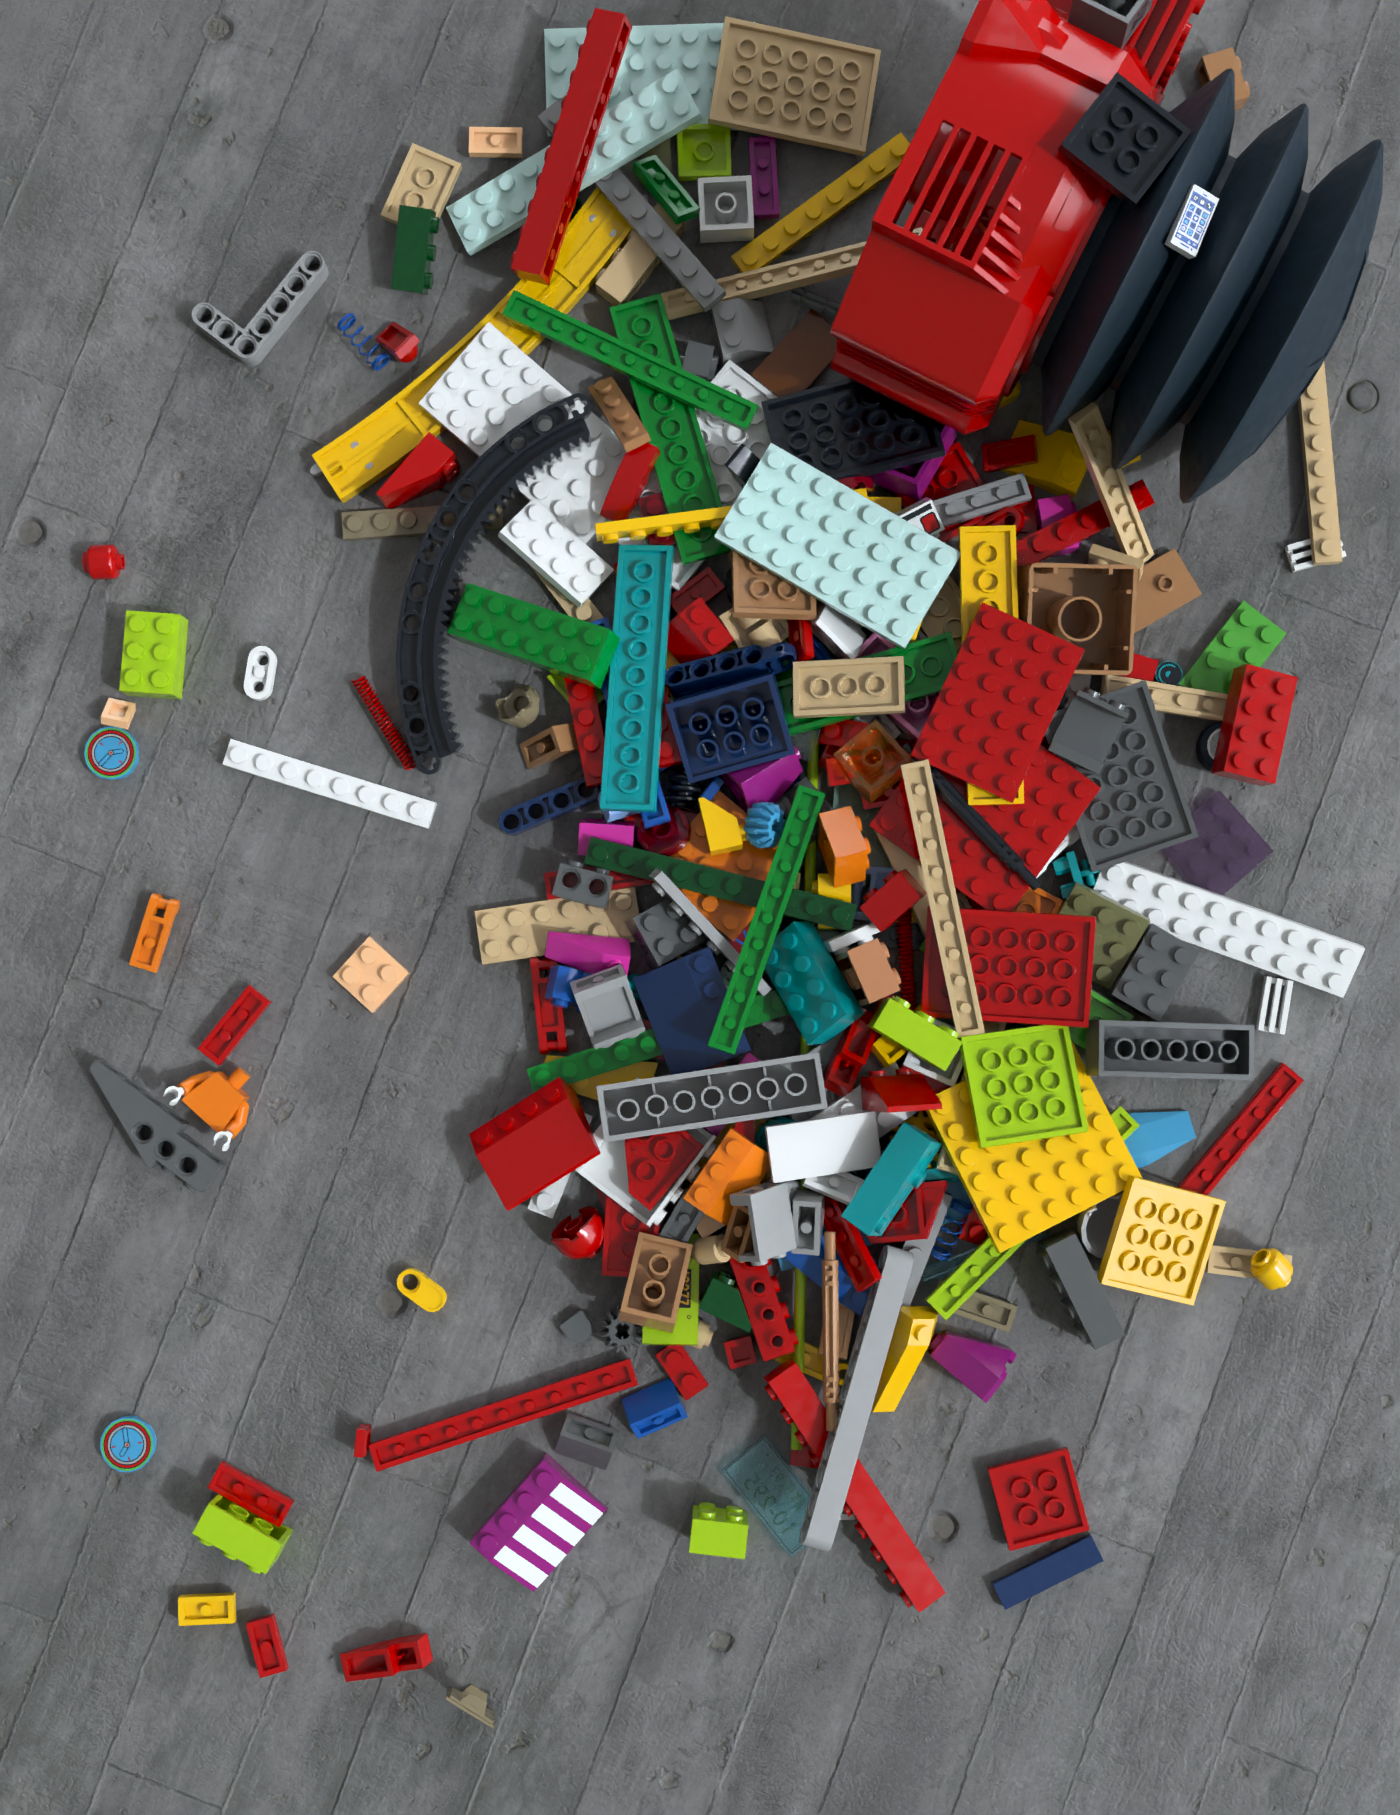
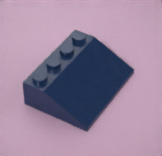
[665,670,795,784]
[633,947,751,1075]

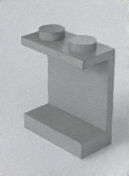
[729,1182,797,1266]

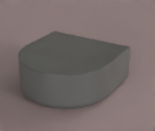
[559,1309,592,1343]

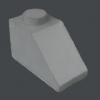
[791,1189,825,1256]

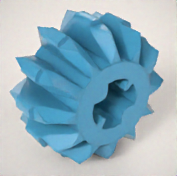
[743,802,786,849]

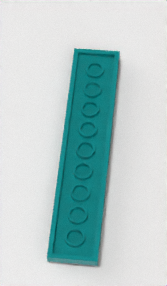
[600,545,674,813]

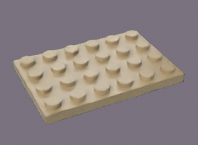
[708,16,881,156]

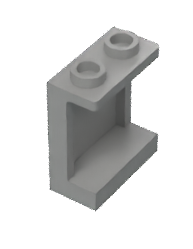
[570,964,645,1049]

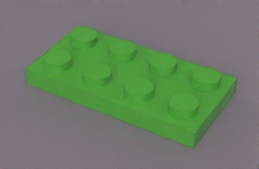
[1177,601,1286,694]

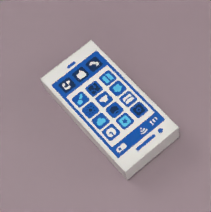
[1165,184,1219,259]

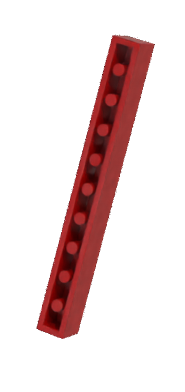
[511,8,632,285]
[763,1358,946,1613]

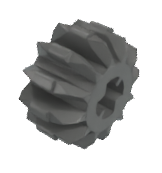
[600,1305,643,1353]

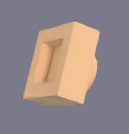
[101,698,136,730]

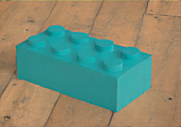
[765,922,864,1045]

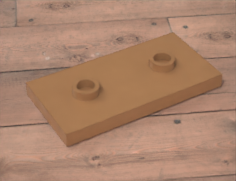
[1134,548,1202,634]

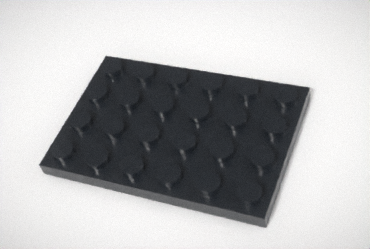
[761,378,945,480]

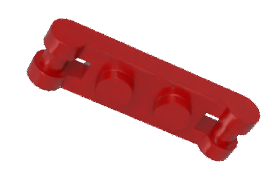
[530,957,568,1055]

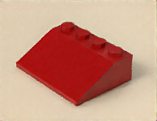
[469,1077,601,1211]

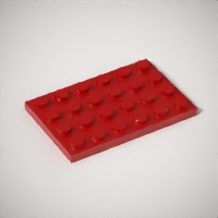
[910,602,1085,803]
[921,906,1096,1028]

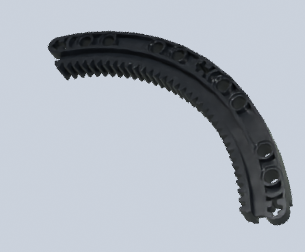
[396,393,592,775]

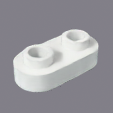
[244,646,277,701]

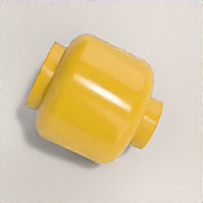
[1250,1248,1293,1290]

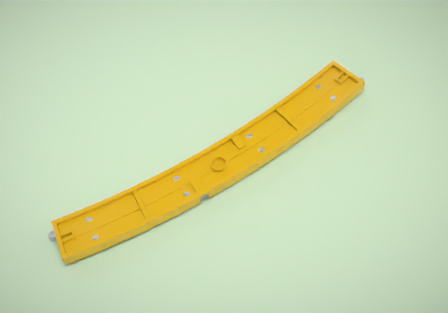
[310,187,648,503]

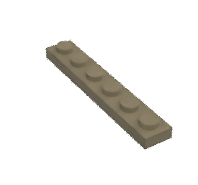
[341,505,504,541]

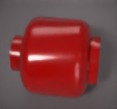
[82,545,125,580]

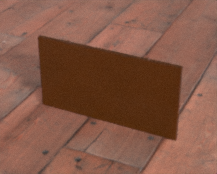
[751,309,837,397]

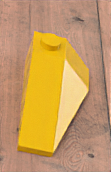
[871,1306,938,1412]

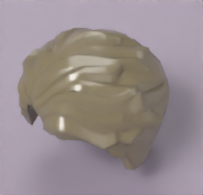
[495,684,540,728]

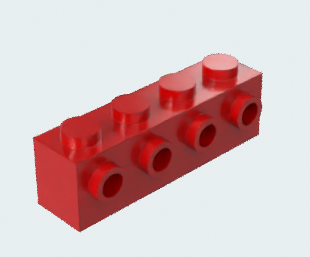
[730,1257,799,1362]

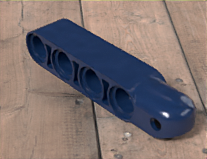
[665,642,797,698]

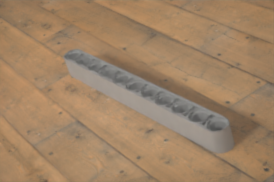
[799,1245,914,1552]

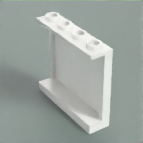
[575,1077,717,1228]

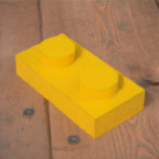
[178,1592,236,1626]

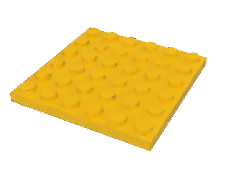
[926,1040,1142,1253]

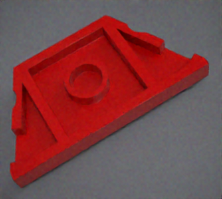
[866,1180,948,1244]

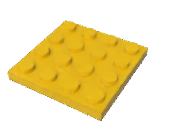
[1097,1175,1226,1305]

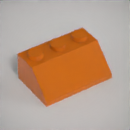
[683,1127,770,1226]

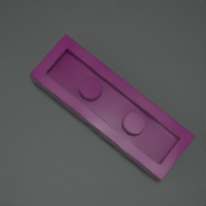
[748,136,780,219]

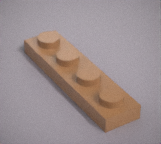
[588,376,651,453]

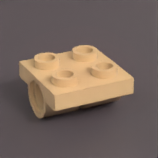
[718,607,789,648]

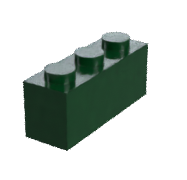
[391,205,439,295]

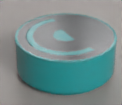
[1154,661,1182,686]

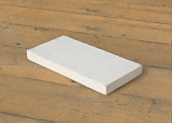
[765,1111,881,1183]

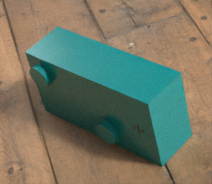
[841,1122,943,1236]

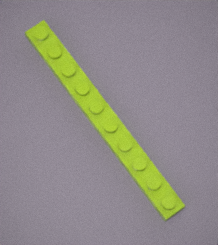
[925,1105,1140,1320]

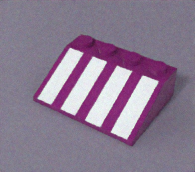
[469,1452,607,1592]

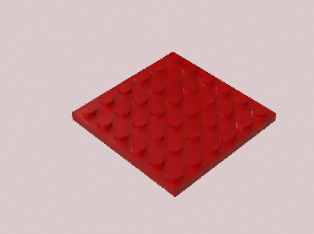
[869,744,1101,911]

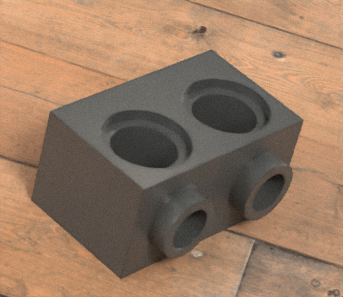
[552,860,615,910]

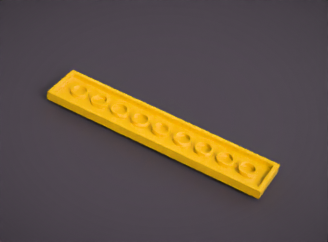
[958,525,1024,806]

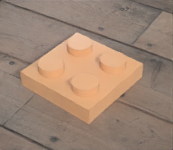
[332,937,410,1013]

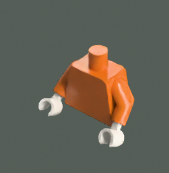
[163,1067,250,1151]

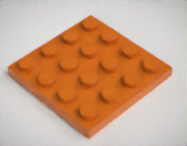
[669,791,779,942]

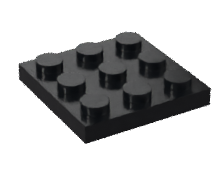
[1058,72,1192,209]

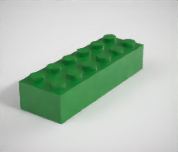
[447,583,620,689]

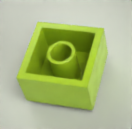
[689,1502,749,1559]

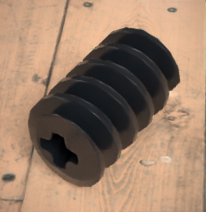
[665,759,704,813]

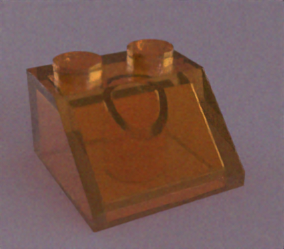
[833,719,912,804]

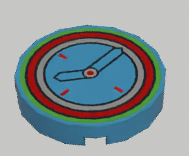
[84,726,140,780]
[100,1416,157,1472]

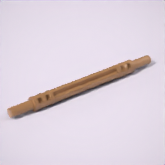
[822,1231,840,1431]

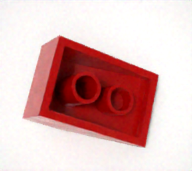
[376,432,461,509]
[860,1069,942,1113]

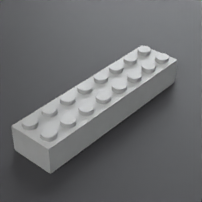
[596,1053,828,1142]

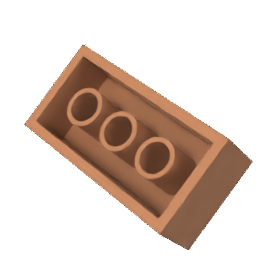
[833,938,901,1006]

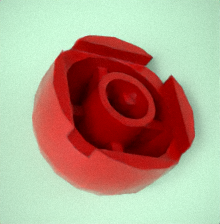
[551,1206,605,1259]

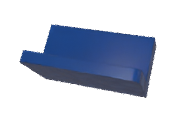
[622,1378,688,1439]

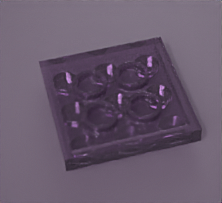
[1162,790,1273,896]

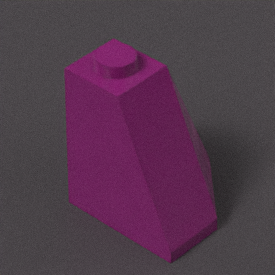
[720,745,803,813]
[928,1330,1017,1403]

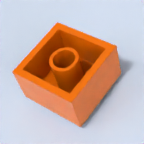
[818,806,871,888]

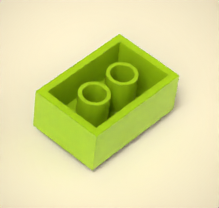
[119,610,189,700]
[867,996,963,1071]
[192,1494,293,1574]

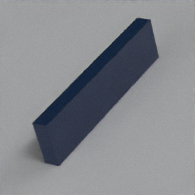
[992,1533,1104,1610]

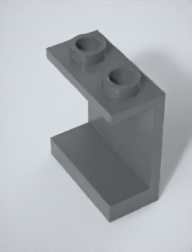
[1047,687,1129,774]

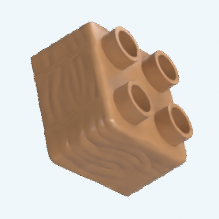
[1017,562,1138,675]

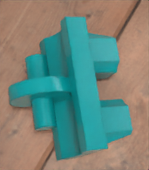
[1052,851,1100,900]

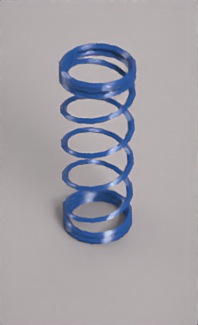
[337,313,390,371]
[930,1199,972,1261]

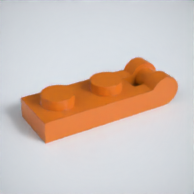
[129,893,180,973]

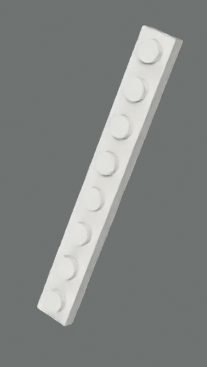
[223,739,437,829]

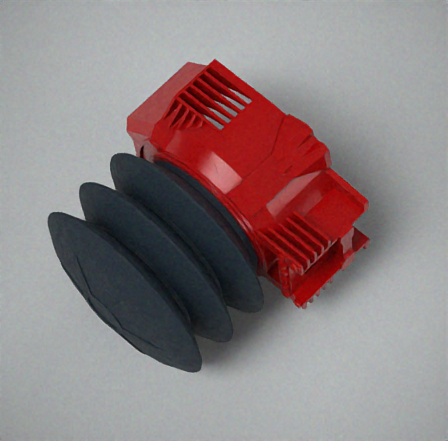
[830,0,1384,503]

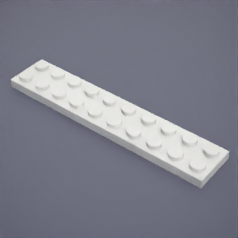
[1092,861,1365,998]

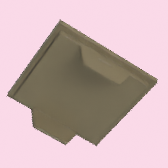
[445,1684,496,1729]

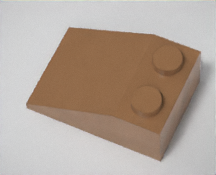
[618,1232,693,1333]

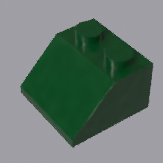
[699,1270,752,1332]

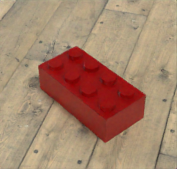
[1211,664,1298,786]

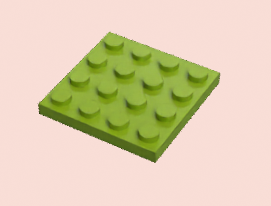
[958,1025,1089,1149]

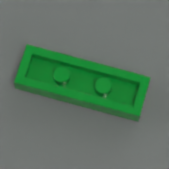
[632,154,700,225]

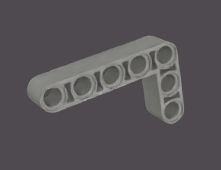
[192,251,329,367]

